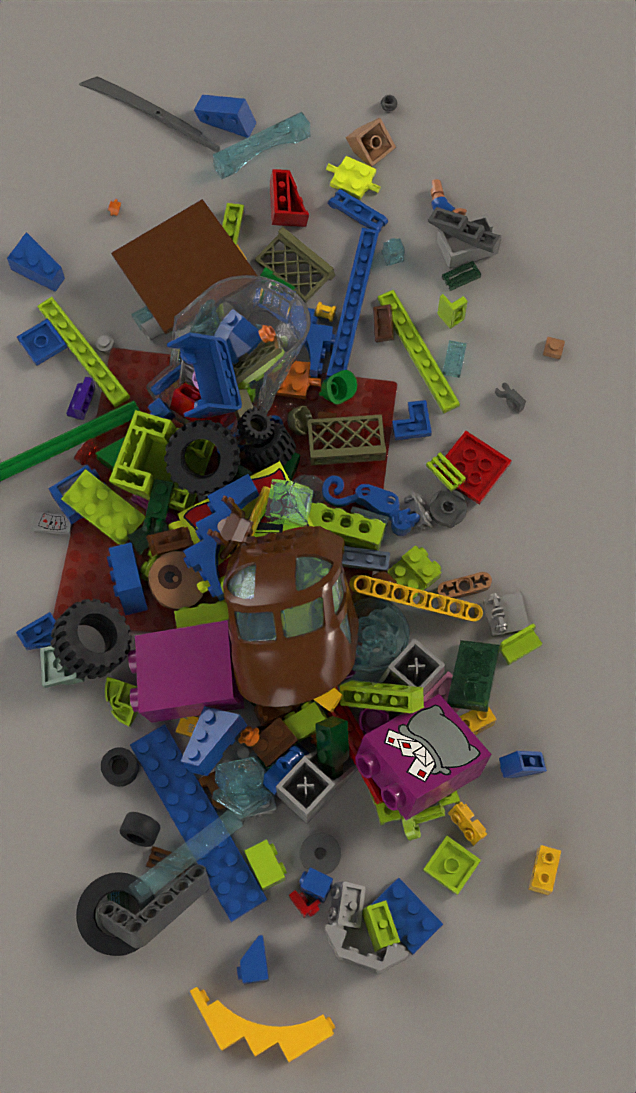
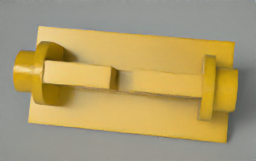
[448,802,488,846]

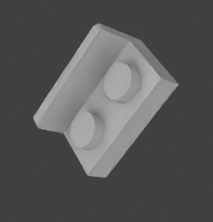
[328,881,366,929]

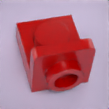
[289,890,321,918]

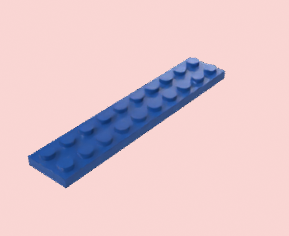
[130,724,267,923]

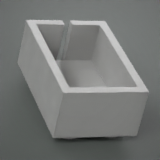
[436,214,500,269]

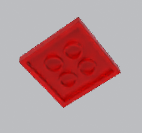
[436,430,512,505]

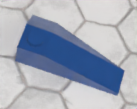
[214,309,262,364]

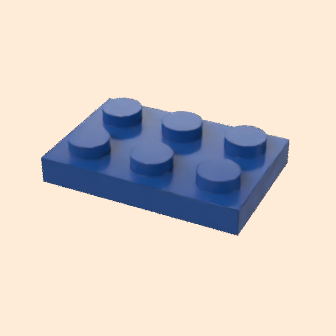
[371,878,443,955]

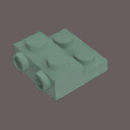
[40,646,85,688]

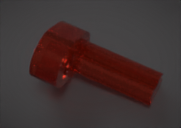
[74,439,112,480]

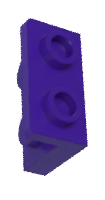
[66,377,96,420]

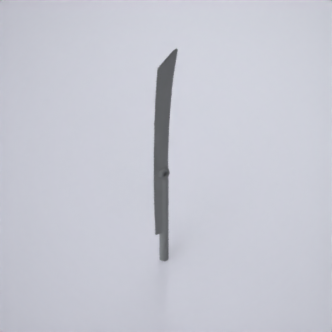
[79,76,220,153]

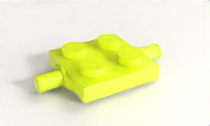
[326,156,381,200]

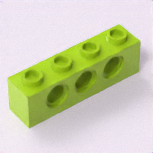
[340,680,424,713]

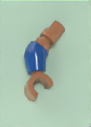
[430,179,467,215]

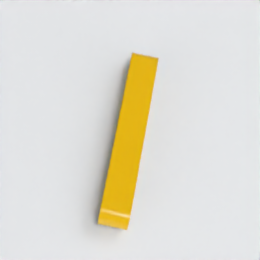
[349,575,483,621]

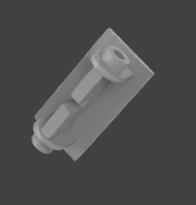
[404,491,433,532]

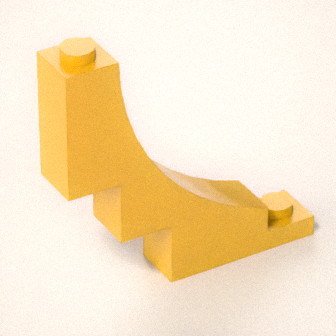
[190,987,336,1063]

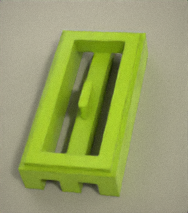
[426,452,466,492]

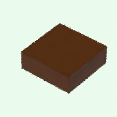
[316,411,337,432]

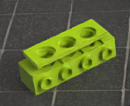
[308,503,386,551]

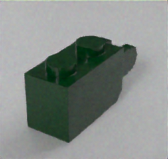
[315,716,350,778]

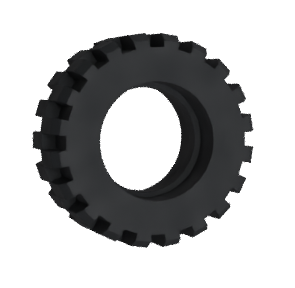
[164,419,241,495]
[51,599,132,679]

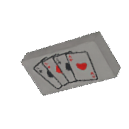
[32,511,73,535]

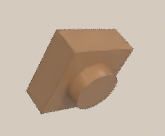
[543,337,565,359]

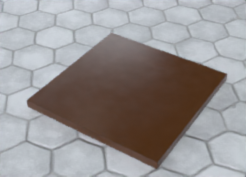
[111,199,259,335]

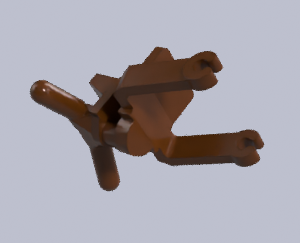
[207,495,253,560]

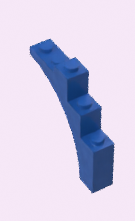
[251,286,336,378]
[183,474,259,601]

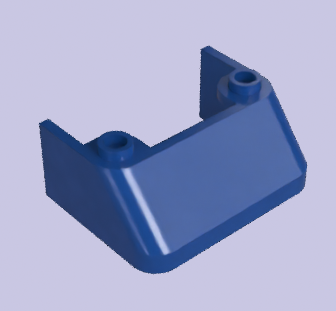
[167,332,242,419]

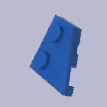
[16,612,56,650]

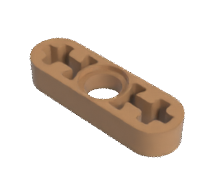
[437,572,492,599]

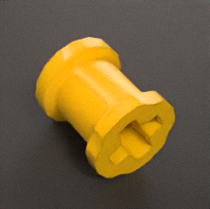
[315,302,337,322]

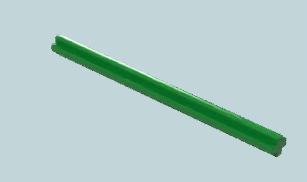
[0,401,140,482]

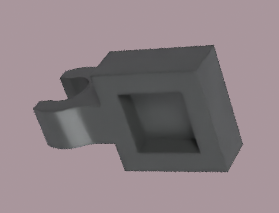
[495,382,526,414]

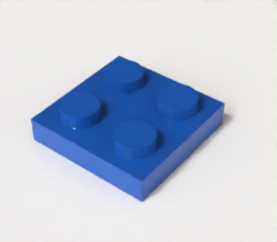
[17,319,67,366]

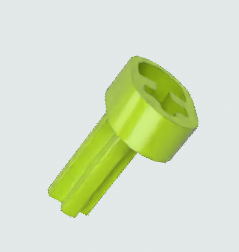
[401,804,445,841]

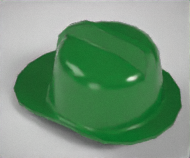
[319,370,357,405]

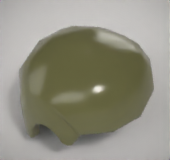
[287,405,312,436]

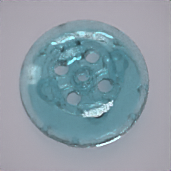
[341,598,410,674]

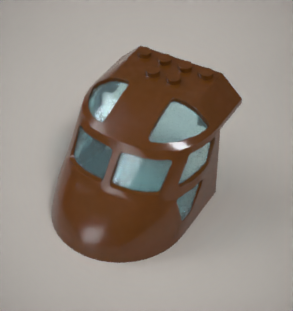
[223,526,359,707]

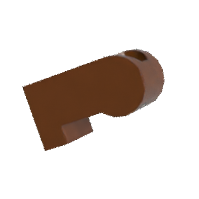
[198,770,230,812]

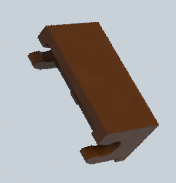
[146,527,194,557]
[253,704,300,728]

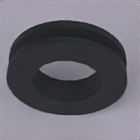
[76,872,155,956]

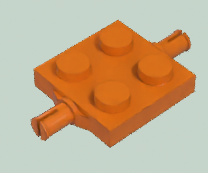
[261,359,322,399]

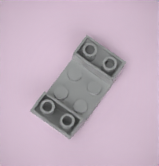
[325,922,409,974]

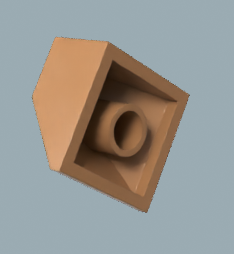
[345,118,396,167]

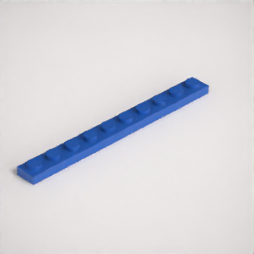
[326,228,379,378]

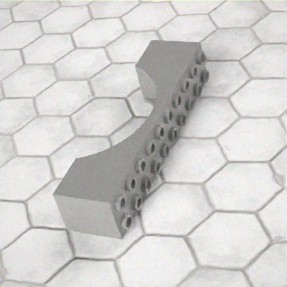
[276,639,445,824]

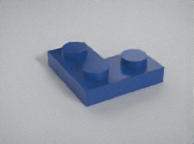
[392,400,432,440]

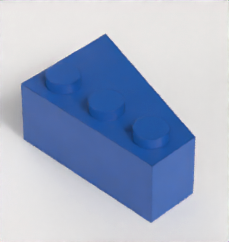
[194,95,256,138]
[7,232,65,292]
[107,543,148,616]
[180,706,248,776]

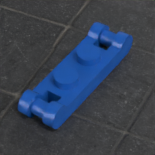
[328,189,388,233]

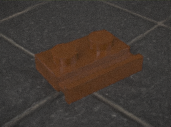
[251,717,299,767]

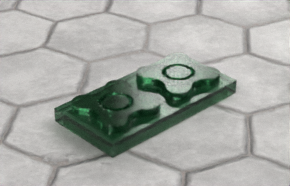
[447,640,500,712]

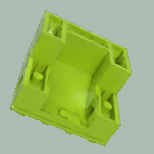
[109,410,215,512]

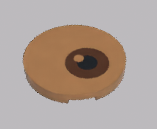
[148,551,204,610]

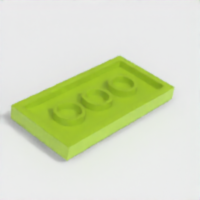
[61,469,146,545]

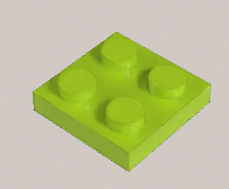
[423,836,481,895]

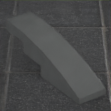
[428,207,501,253]

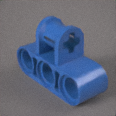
[260,743,310,795]

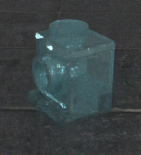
[381,238,405,266]

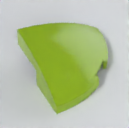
[105,676,139,727]

